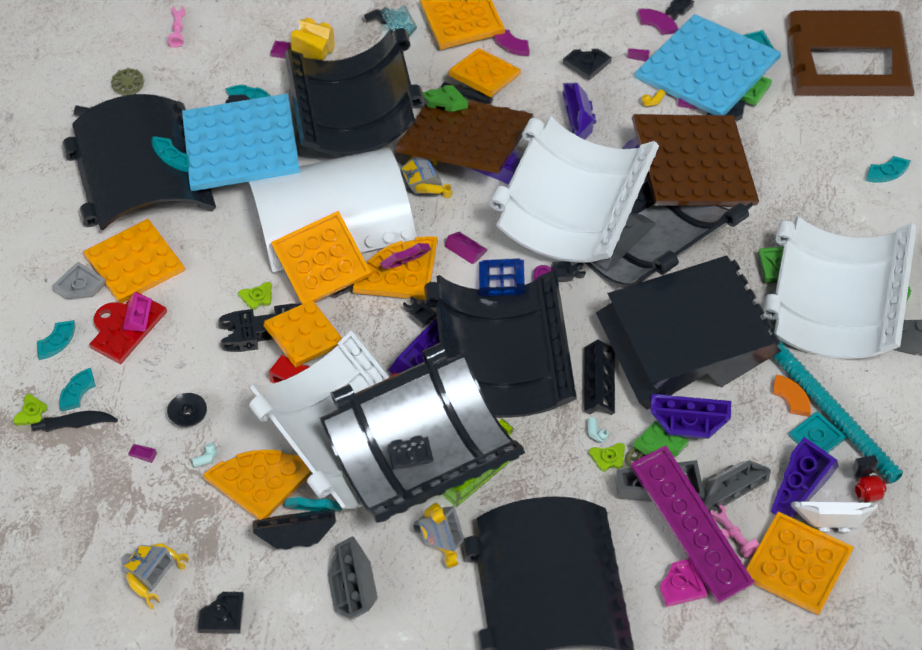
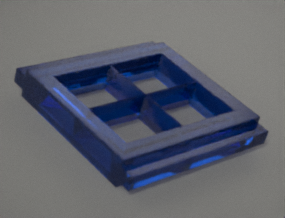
[479,258,525,296]

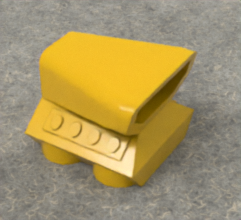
[290,18,335,60]

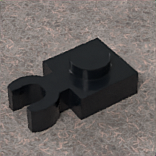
[665,0,694,20]
[551,261,586,281]
[403,296,437,328]
[853,455,878,483]

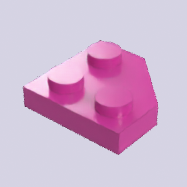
[660,559,707,607]

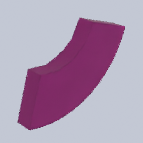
[638,8,678,35]
[493,29,530,56]
[381,243,431,269]

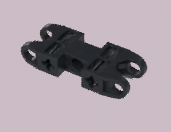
[218,303,302,352]

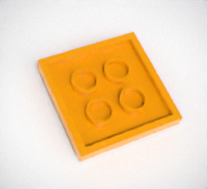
[448,48,521,97]
[264,300,343,367]

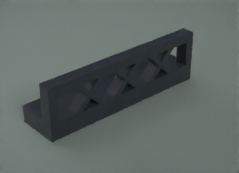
[584,339,615,415]

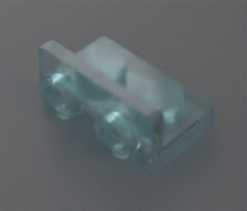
[380,5,417,37]

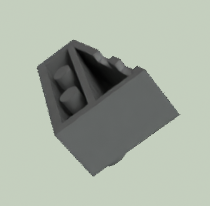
[893,320,922,355]

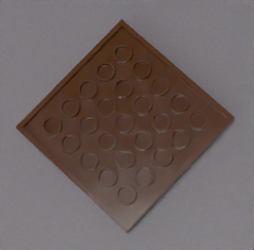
[396,100,533,174]
[631,114,759,205]

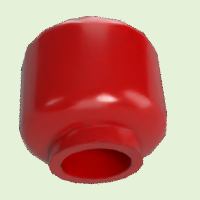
[854,475,887,503]

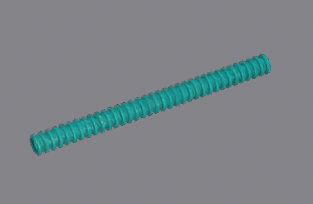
[772,332,903,484]

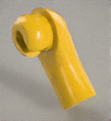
[641,89,666,107]

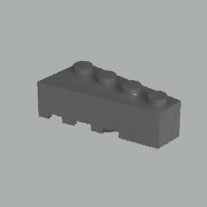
[615,460,705,502]

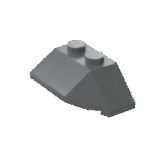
[593,213,656,271]
[703,460,771,512]
[328,536,378,620]

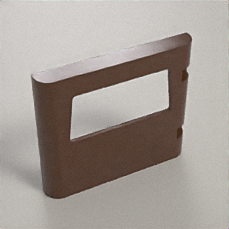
[786,10,915,96]

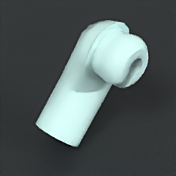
[587,417,609,442]
[192,443,218,468]

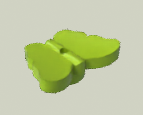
[238,282,272,310]
[13,394,48,426]
[588,443,625,472]

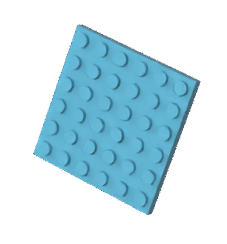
[635,14,781,115]
[182,93,300,191]

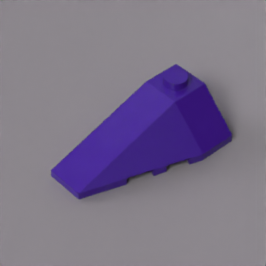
[389,318,440,374]
[771,437,839,518]

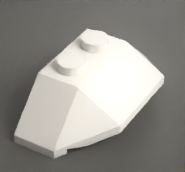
[791,502,878,532]

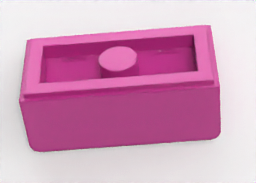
[123,292,152,331]

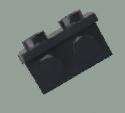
[386,435,433,470]

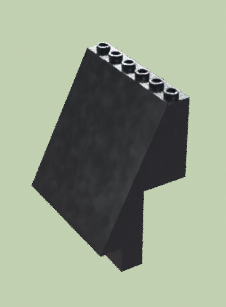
[596,255,782,410]

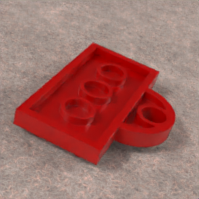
[89,292,167,365]

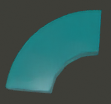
[226,85,271,99]
[151,136,190,172]
[866,156,911,183]
[37,320,75,360]
[59,368,96,412]
[285,497,342,512]

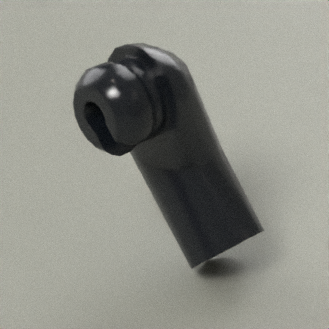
[364,9,389,24]

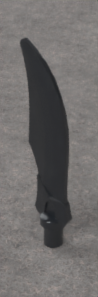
[31,411,118,432]

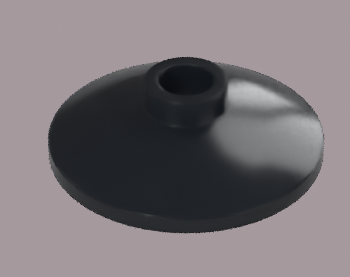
[167,393,207,427]

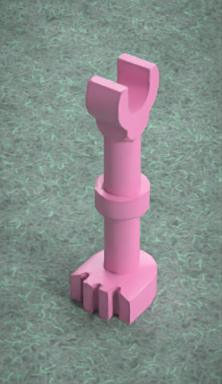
[168,6,185,47]
[710,505,759,558]

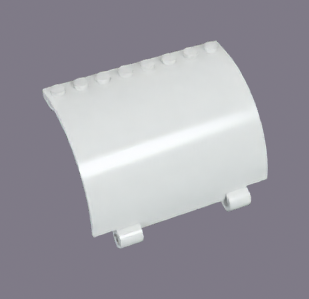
[489,116,659,262]
[249,148,417,272]
[762,216,917,359]
[249,330,391,509]

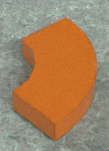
[773,374,811,417]

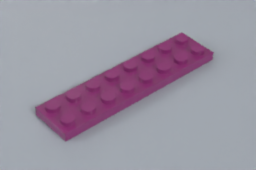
[630,445,755,604]

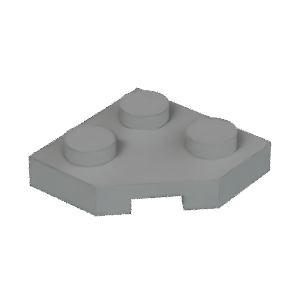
[52,262,106,299]

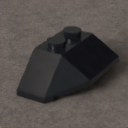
[252,510,336,550]

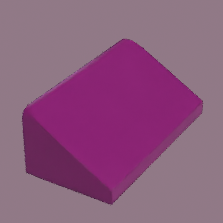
[445,231,487,264]

